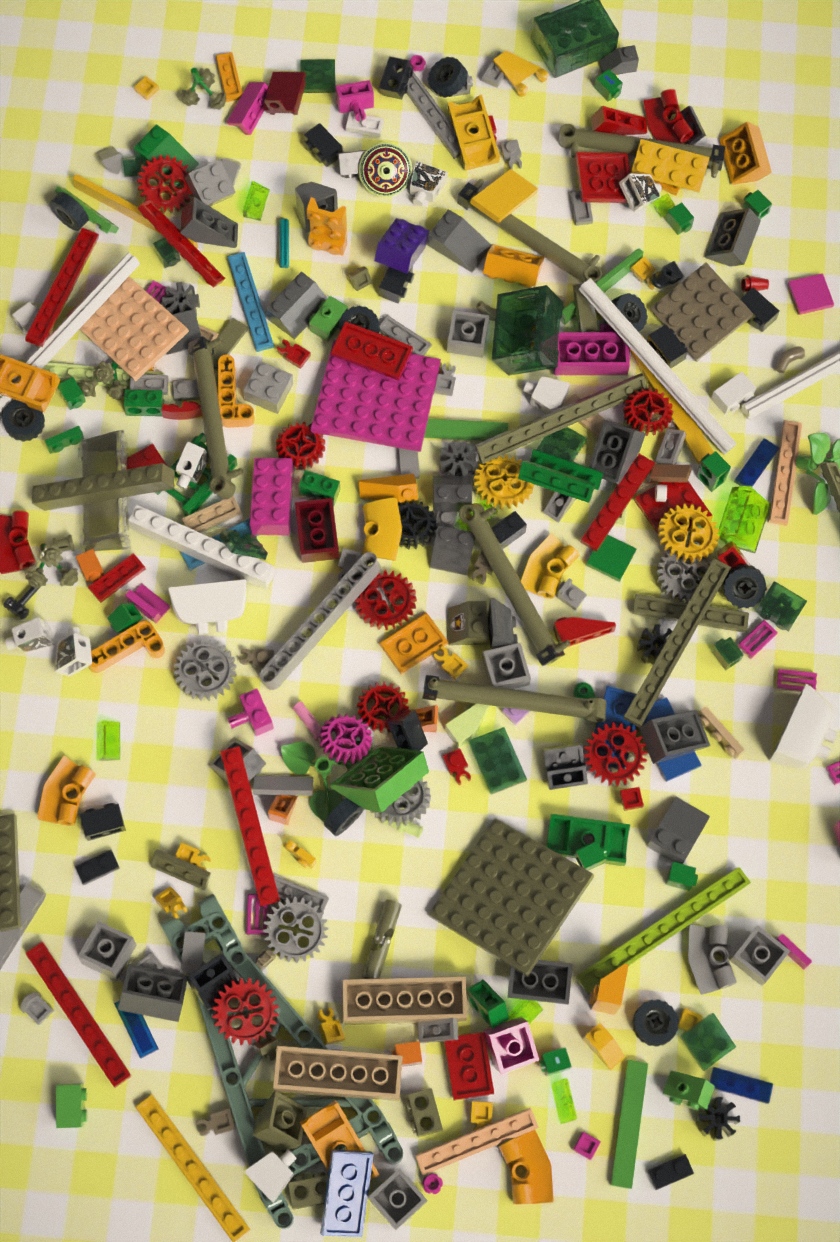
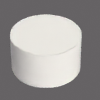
[655,485,667,502]

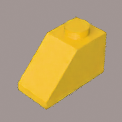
[583,1023,626,1071]

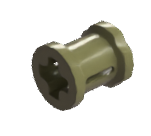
[52,534,75,552]

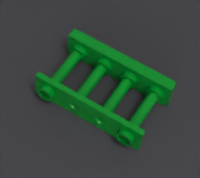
[155,432,238,516]
[518,449,604,503]

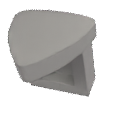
[97,146,122,174]
[221,158,242,186]
[20,992,54,1026]

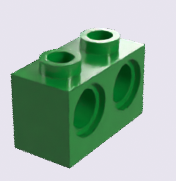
[124,390,164,417]
[697,451,731,493]
[298,470,341,506]
[466,979,509,1029]

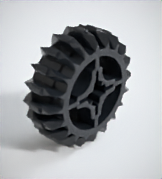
[398,500,437,550]

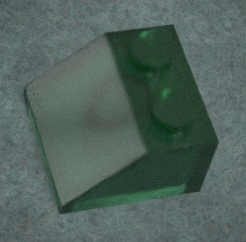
[756,581,807,632]

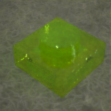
[651,193,676,218]

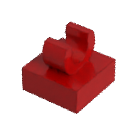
[619,787,644,811]

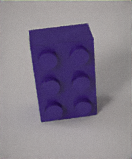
[374,218,430,274]

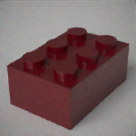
[295,498,339,563]

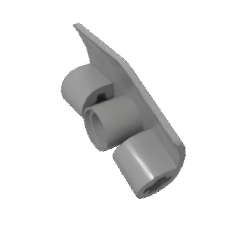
[688,924,737,995]

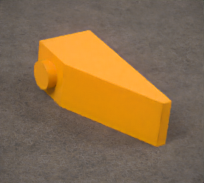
[358,473,418,502]

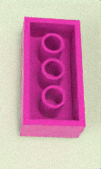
[553,332,630,375]
[250,458,294,535]

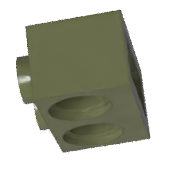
[405,1088,443,1138]
[288,1172,328,1210]

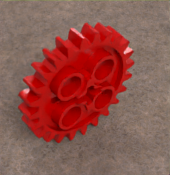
[136,154,193,214]
[355,570,417,631]
[584,723,648,787]
[211,977,279,1045]

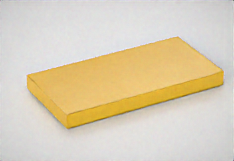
[470,169,539,223]

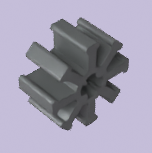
[162,282,200,316]
[440,441,476,476]

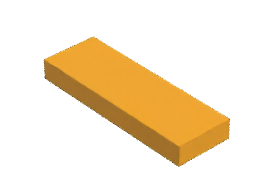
[215,52,243,102]

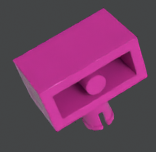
[336,80,374,121]
[227,688,274,736]

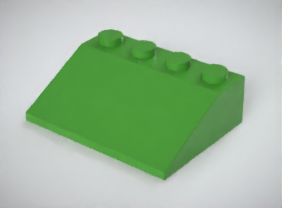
[330,745,429,813]

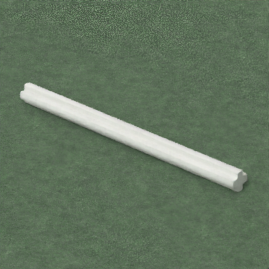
[0,252,140,413]
[579,278,737,455]
[741,351,840,420]

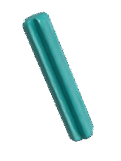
[279,219,289,268]

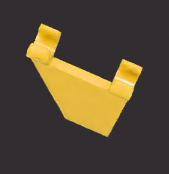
[493,50,549,97]

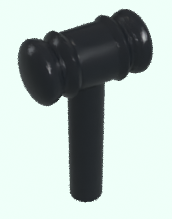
[3,586,41,620]

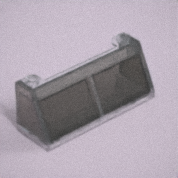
[78,430,131,552]

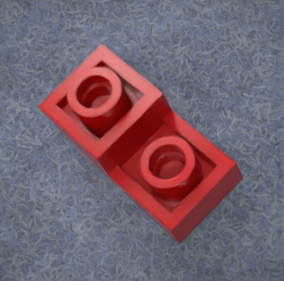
[161,401,202,420]

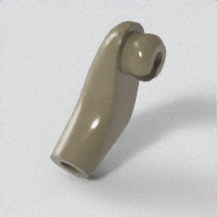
[476,301,509,326]
[776,346,805,373]

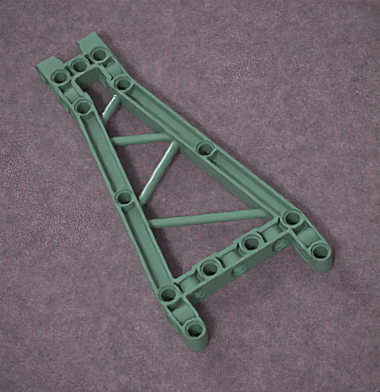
[160,894,404,1230]

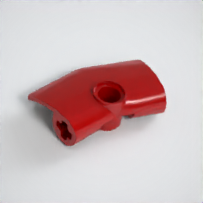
[644,89,694,144]
[0,511,36,574]

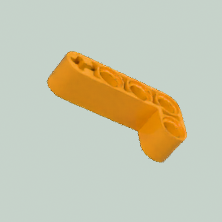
[218,354,255,428]
[88,621,165,673]

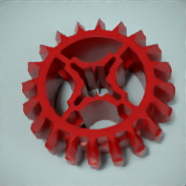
[623,387,673,436]
[276,421,326,470]
[357,681,409,733]

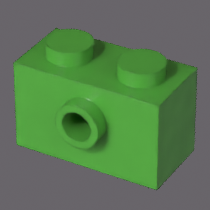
[309,296,348,342]
[663,1070,715,1110]
[56,1083,88,1128]

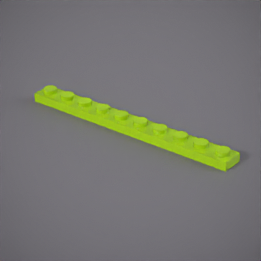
[576,866,751,994]

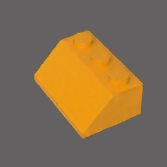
[719,121,772,185]
[483,244,545,288]
[589,964,629,1015]

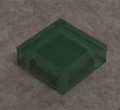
[123,157,142,177]

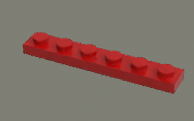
[138,200,226,288]
[580,453,655,552]

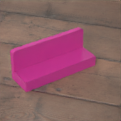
[227,82,268,135]

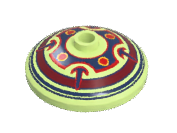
[359,142,412,197]

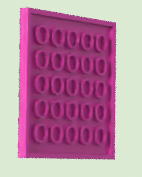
[311,340,441,452]

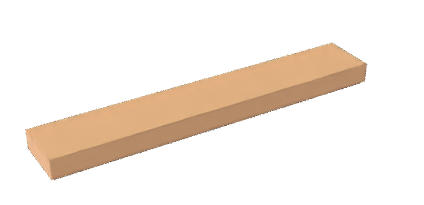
[768,420,802,526]
[415,1107,539,1175]

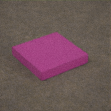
[788,273,834,315]

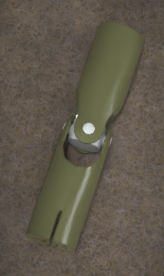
[361,899,402,979]

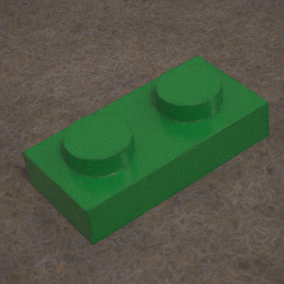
[45,425,84,454]

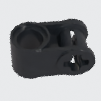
[651,261,684,289]

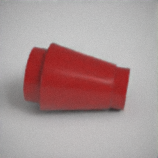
[741,275,769,293]

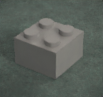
[185,160,236,207]
[447,310,489,358]
[243,361,294,414]
[482,642,531,689]
[78,921,137,980]
[730,925,790,986]
[368,1168,428,1231]

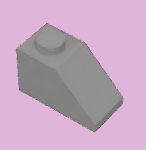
[543,492,576,523]

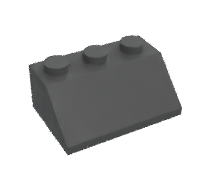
[295,181,338,233]
[704,208,761,267]
[266,271,328,340]
[507,960,573,1005]
[118,964,187,1022]

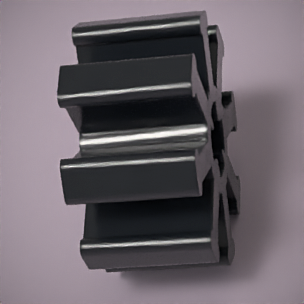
[637,624,672,665]
[696,1097,740,1141]

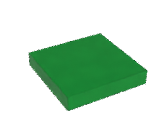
[586,535,637,582]

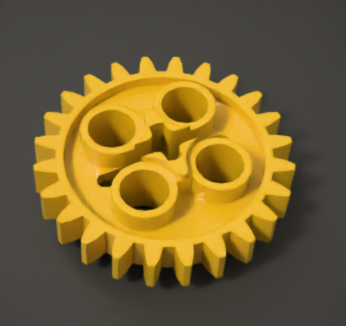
[474,455,534,509]
[657,504,720,563]

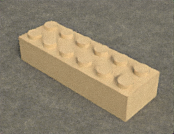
[343,977,467,1025]
[273,1046,403,1101]

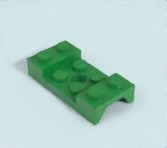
[547,814,630,867]

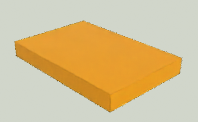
[379,612,448,675]

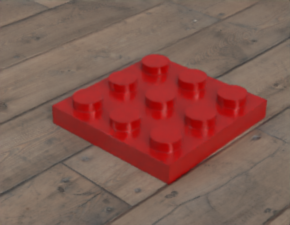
[575,152,631,203]
[634,481,713,539]

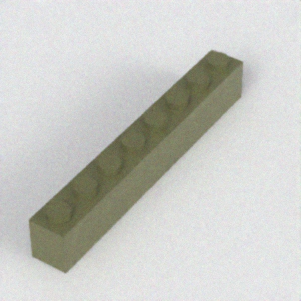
[32,463,175,511]

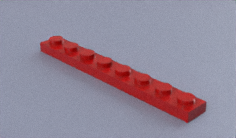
[25,228,99,348]
[220,746,280,907]
[25,941,132,1088]

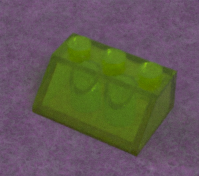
[717,486,771,553]

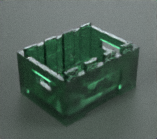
[531,0,619,79]
[492,285,563,376]

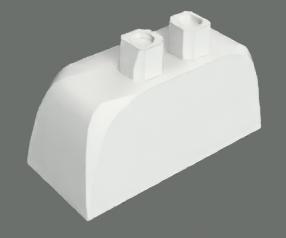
[168,579,247,634]
[770,684,838,769]

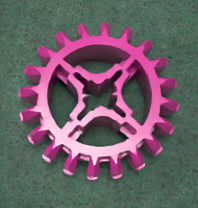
[319,713,372,765]

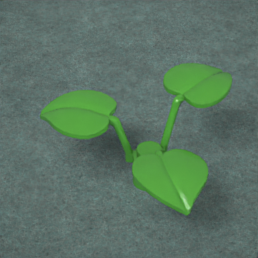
[796,433,840,515]
[281,741,373,822]

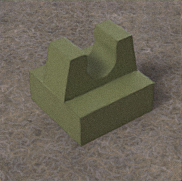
[348,266,372,291]
[252,1035,280,1062]

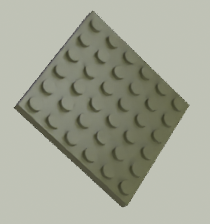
[428,818,595,977]

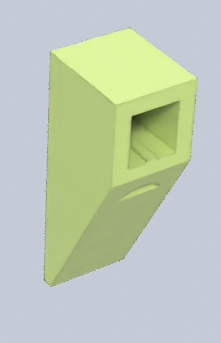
[445,704,491,748]

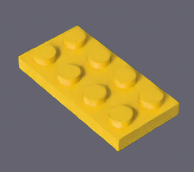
[631,139,710,193]

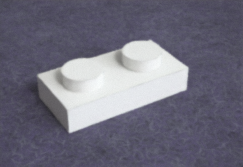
[346,112,384,137]

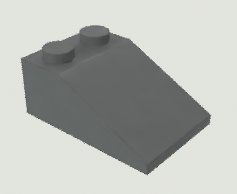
[180,197,238,248]
[428,209,492,273]
[589,420,646,484]
[487,598,518,650]
[639,710,711,764]
[647,797,710,864]

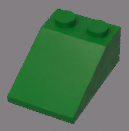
[133,124,199,188]

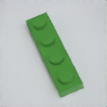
[54,186,119,234]

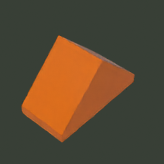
[416,705,438,733]
[268,795,298,825]

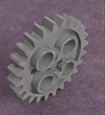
[656,544,713,603]
[174,639,237,701]
[370,779,431,827]
[263,897,329,963]

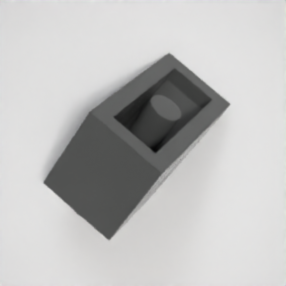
[599,45,639,75]

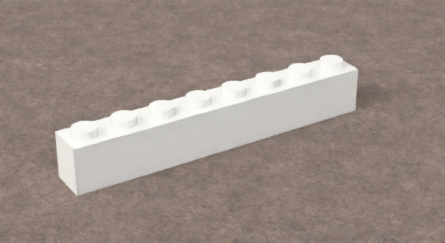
[128,505,275,590]

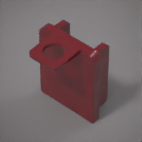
[263,72,306,115]

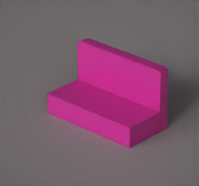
[125,584,170,624]

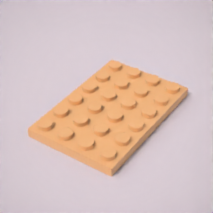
[65,276,189,382]

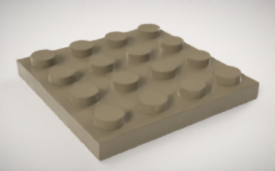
[650,262,753,362]

